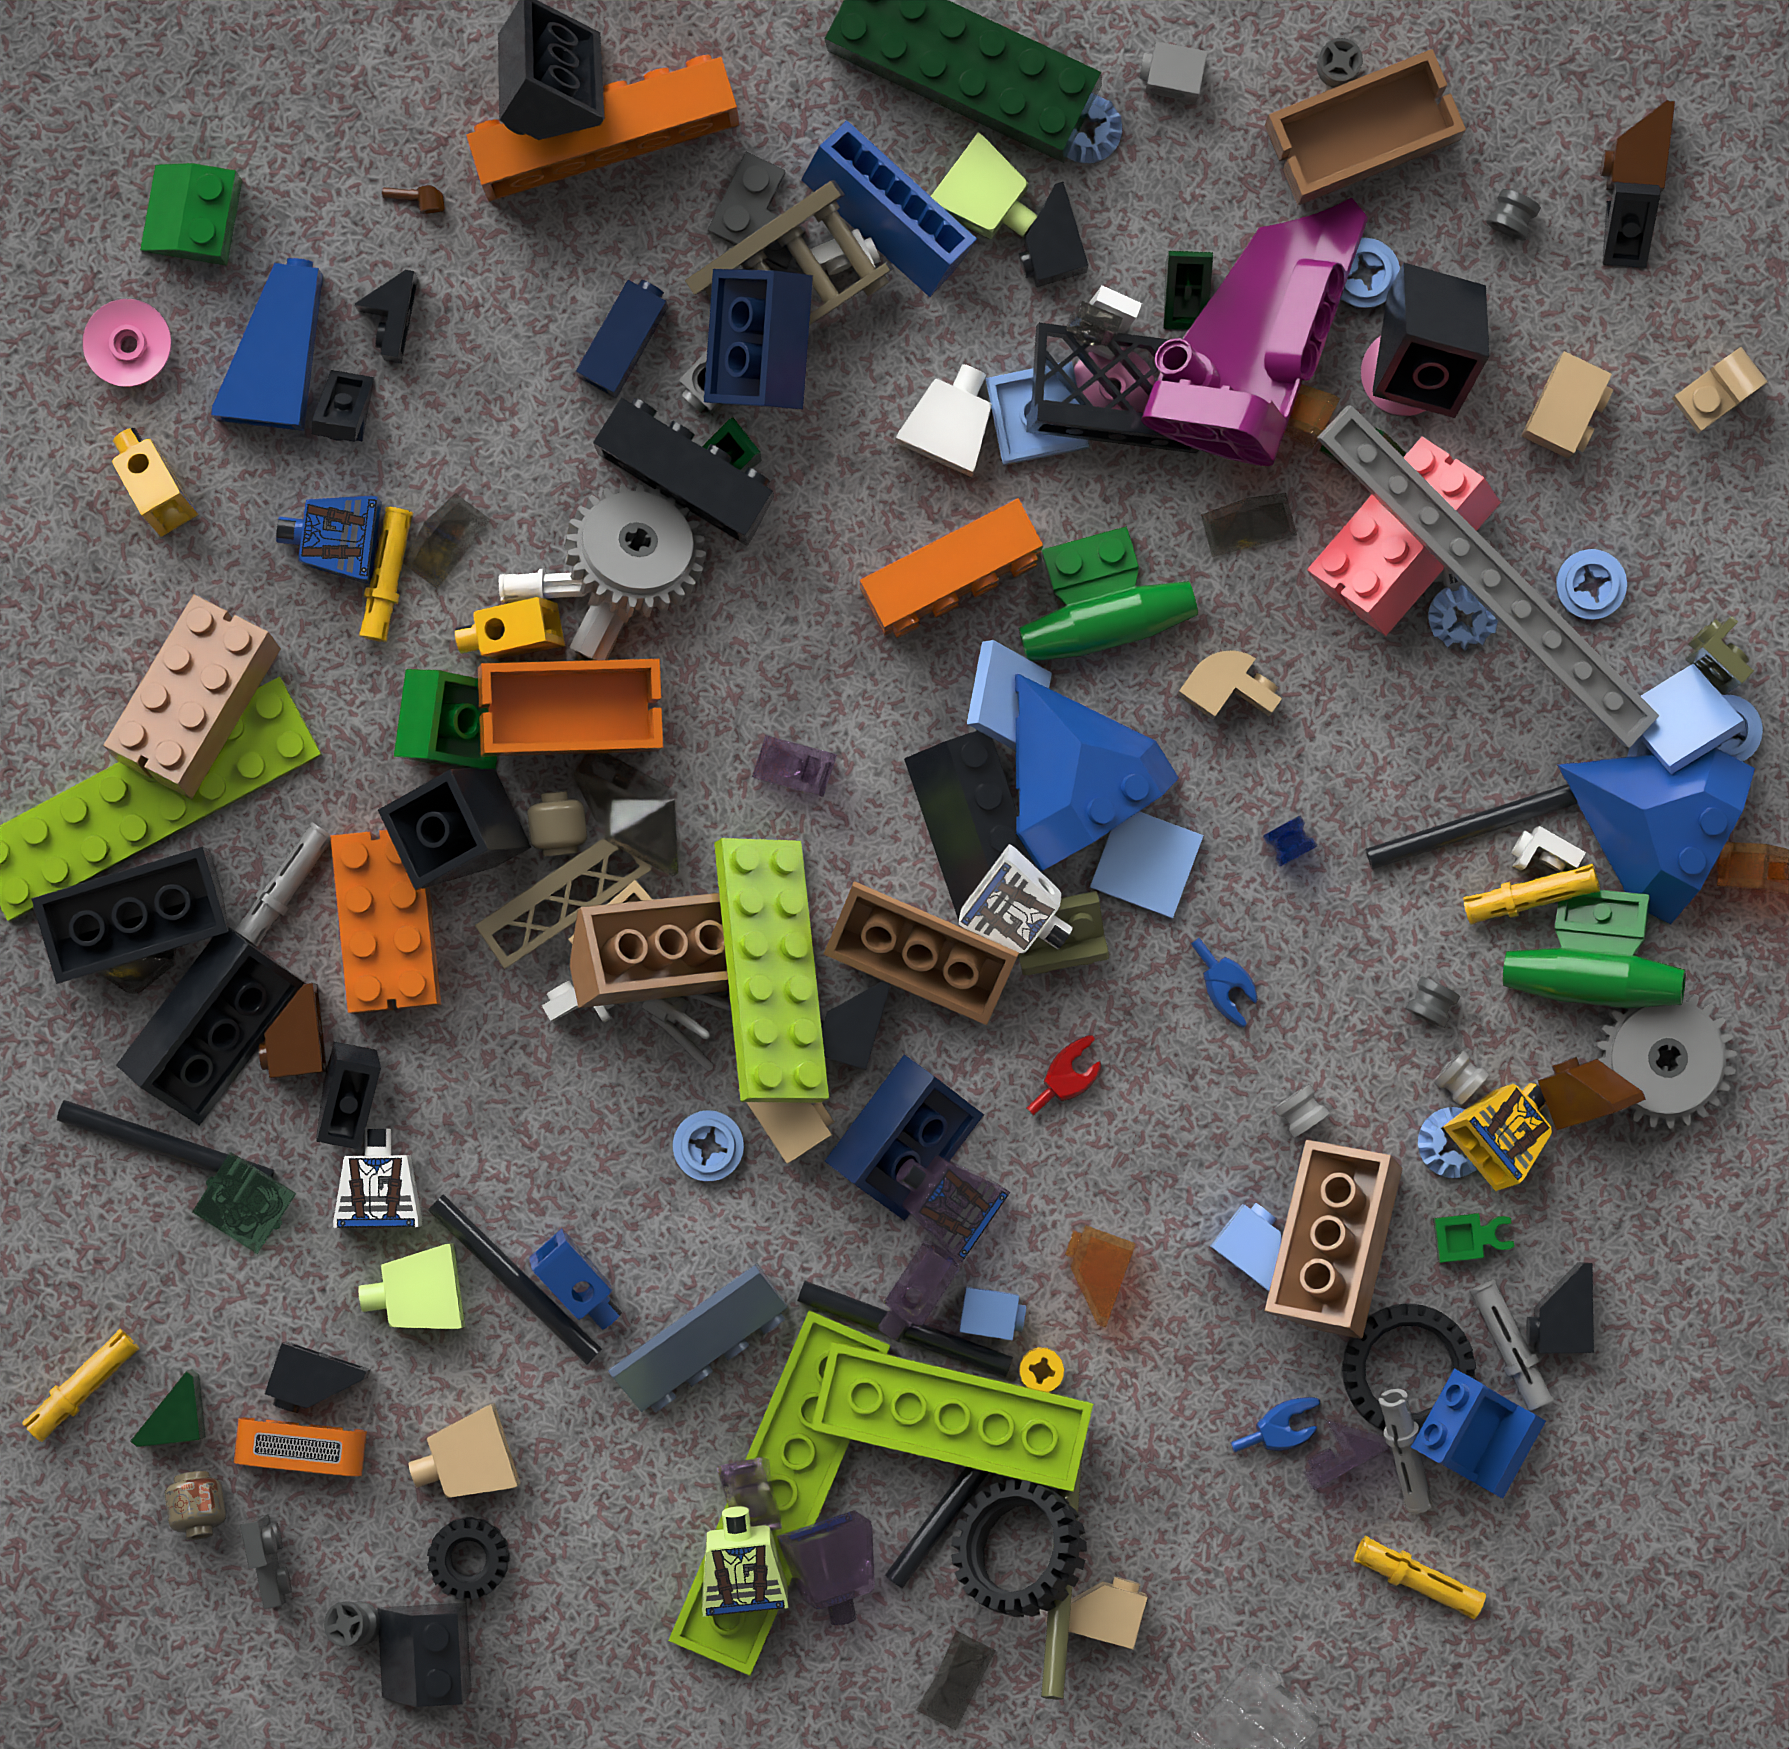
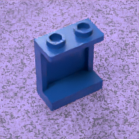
[1411,1368,1546,1499]

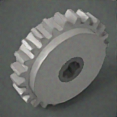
[564,484,706,617]
[1594,994,1737,1129]

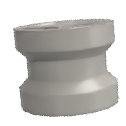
[1433,1050,1489,1106]
[1274,1084,1330,1138]

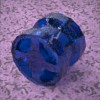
[1262,815,1318,867]

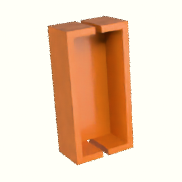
[860,498,1043,638]
[478,659,663,757]
[330,830,441,1014]

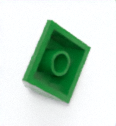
[140,163,242,266]
[394,669,497,769]

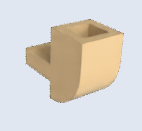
[1672,347,1768,433]
[1177,651,1282,720]

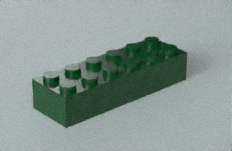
[824,0,1102,163]

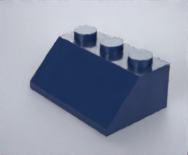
[703,269,813,409]
[825,1054,984,1221]

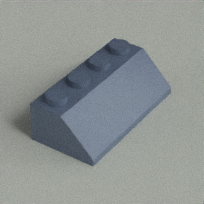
[608,1263,788,1413]

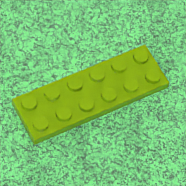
[714,838,829,1103]
[811,1341,1093,1492]

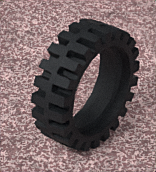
[1342,1303,1476,1431]
[951,1479,1087,1618]

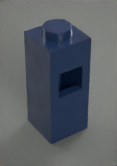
[576,279,668,399]

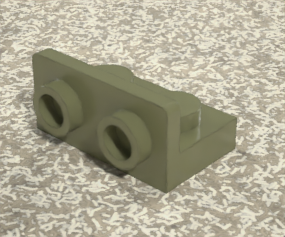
[1685,616,1754,695]
[1018,891,1109,975]

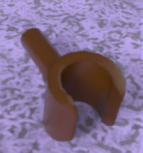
[382,185,445,214]

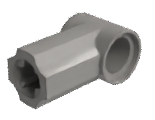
[569,592,634,660]

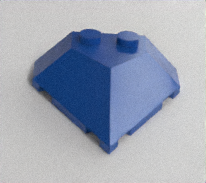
[1015,674,1179,871]
[1556,748,1755,925]

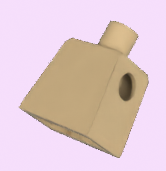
[408,1403,520,1498]

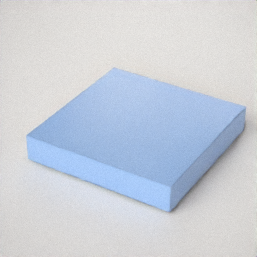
[985,361,1090,466]
[967,640,1052,751]
[1639,664,1745,775]
[1089,811,1204,919]

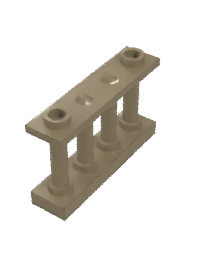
[685,180,894,326]

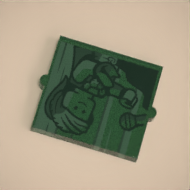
[192,1152,296,1254]

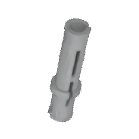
[235,822,331,946]
[1469,1278,1554,1411]
[1379,1389,1433,1514]

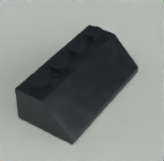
[498,0,605,140]
[593,397,774,546]
[904,730,1036,921]
[31,846,229,984]
[116,926,306,1126]

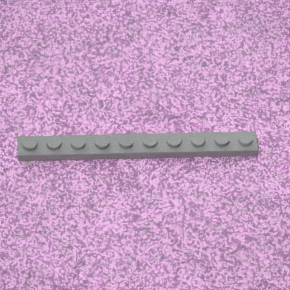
[1317,405,1660,748]

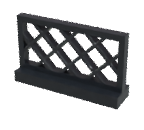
[1026,322,1199,453]

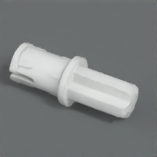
[499,569,588,603]

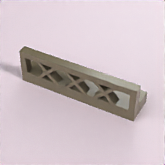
[475,825,652,969]

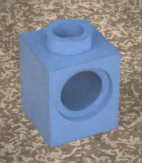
[959,1286,1026,1340]

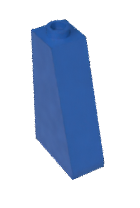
[211,258,323,431]

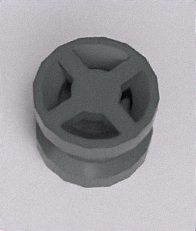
[1317,38,1363,88]
[1486,189,1541,241]
[1405,977,1461,1028]
[324,1601,380,1647]

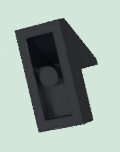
[1602,182,1660,268]
[354,270,418,364]
[311,370,374,442]

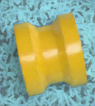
[1019,1347,1064,1392]

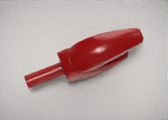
[1026,1035,1102,1116]

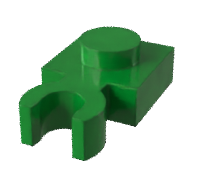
[1433,1213,1514,1263]

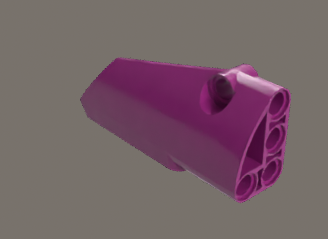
[1141,197,1368,466]

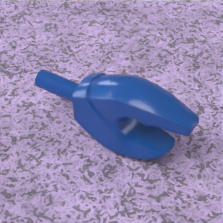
[1191,938,1258,1027]
[1230,1397,1320,1453]

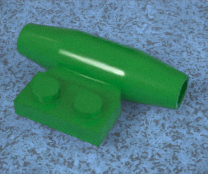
[1018,526,1198,662]
[1503,890,1686,1008]

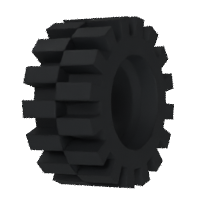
[427,1517,510,1600]

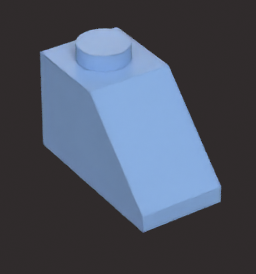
[1210,1203,1282,1291]

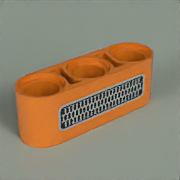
[233,1417,367,1476]

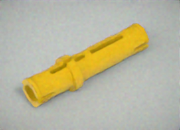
[359,507,414,642]
[1463,863,1600,925]
[22,1328,140,1442]
[1353,1535,1486,1620]

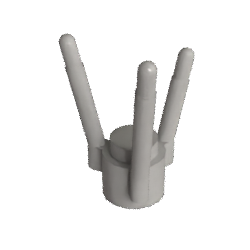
[642,993,731,1071]

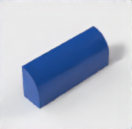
[801,120,977,297]

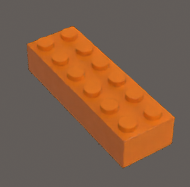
[466,55,740,201]

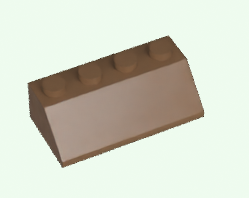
[823,881,1019,1025]
[570,893,729,1008]
[1265,1140,1403,1339]

